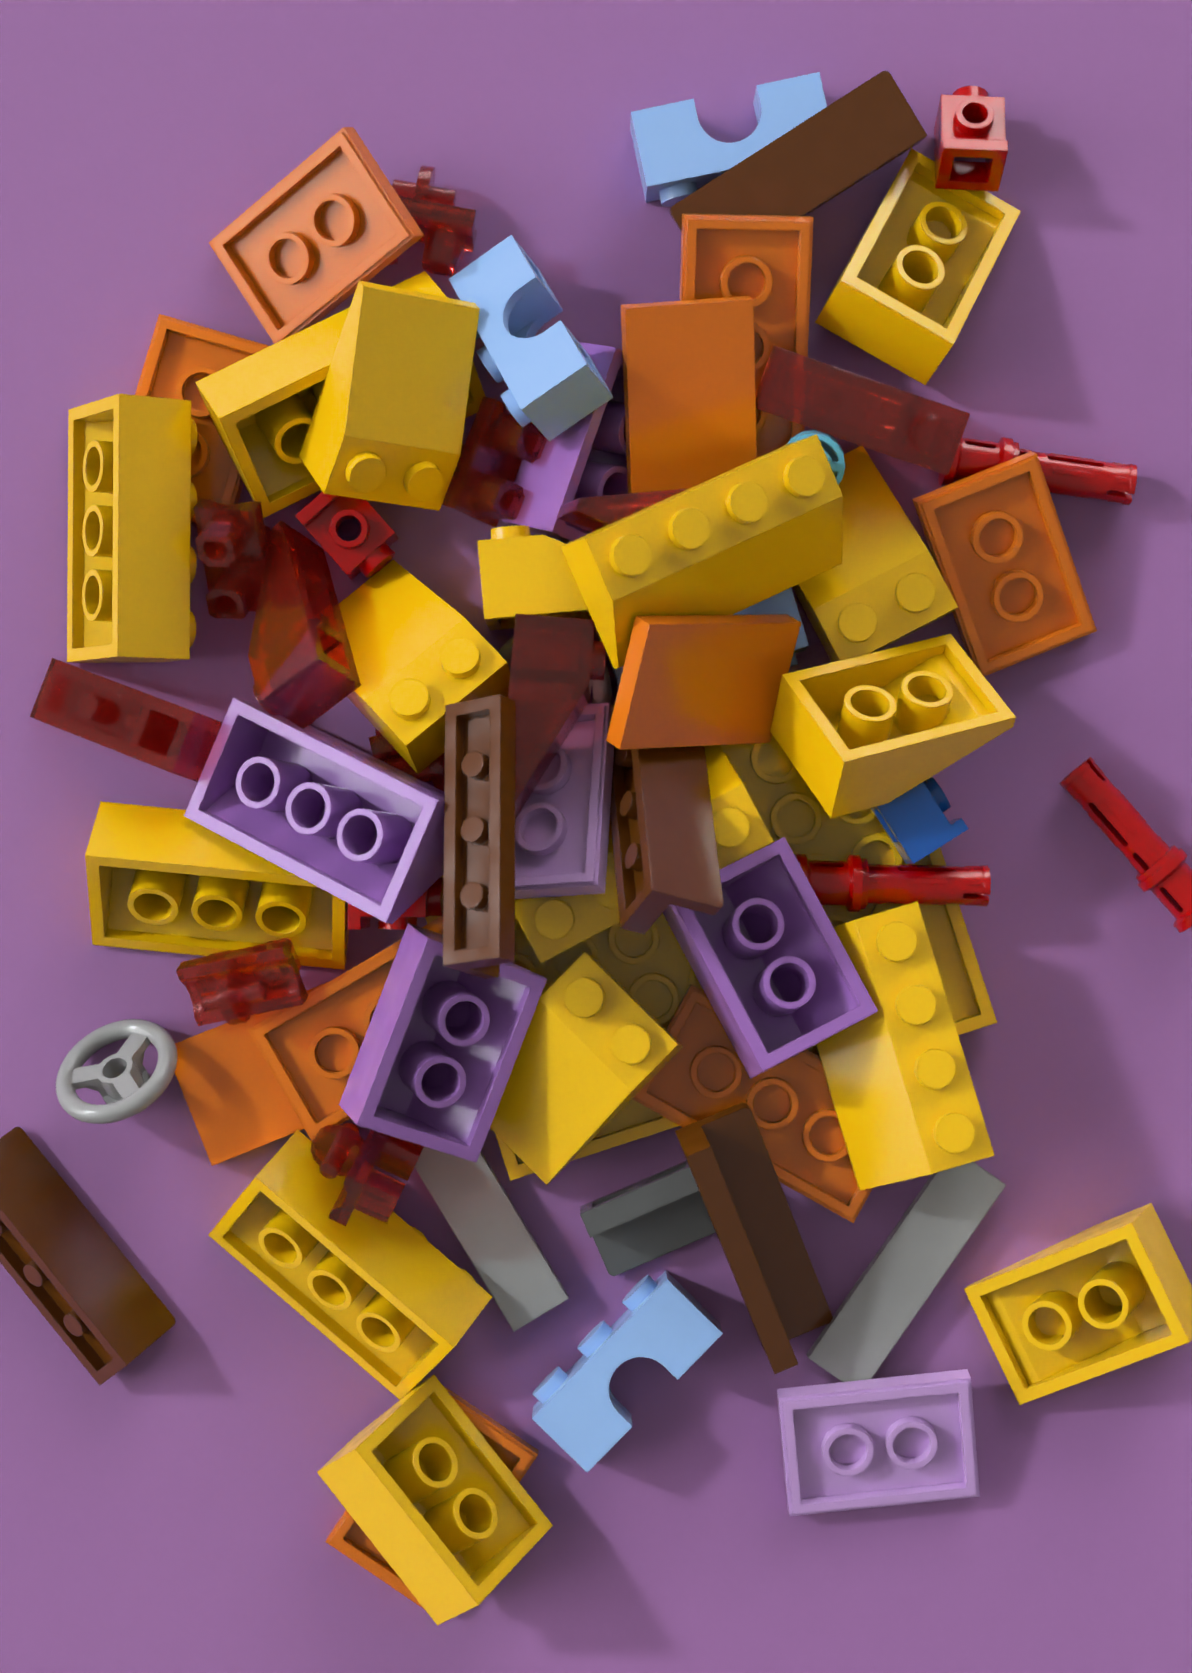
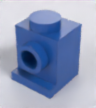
[871,777,969,864]

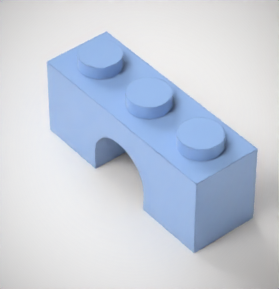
[630,72,827,207]
[449,235,613,441]
[532,1270,723,1473]

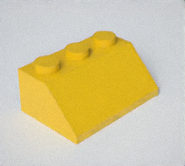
[317,1374,553,1626]

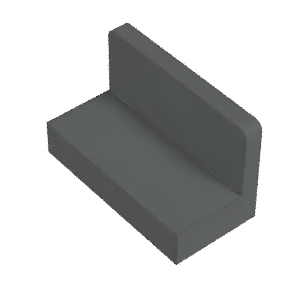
[580,1160,716,1276]

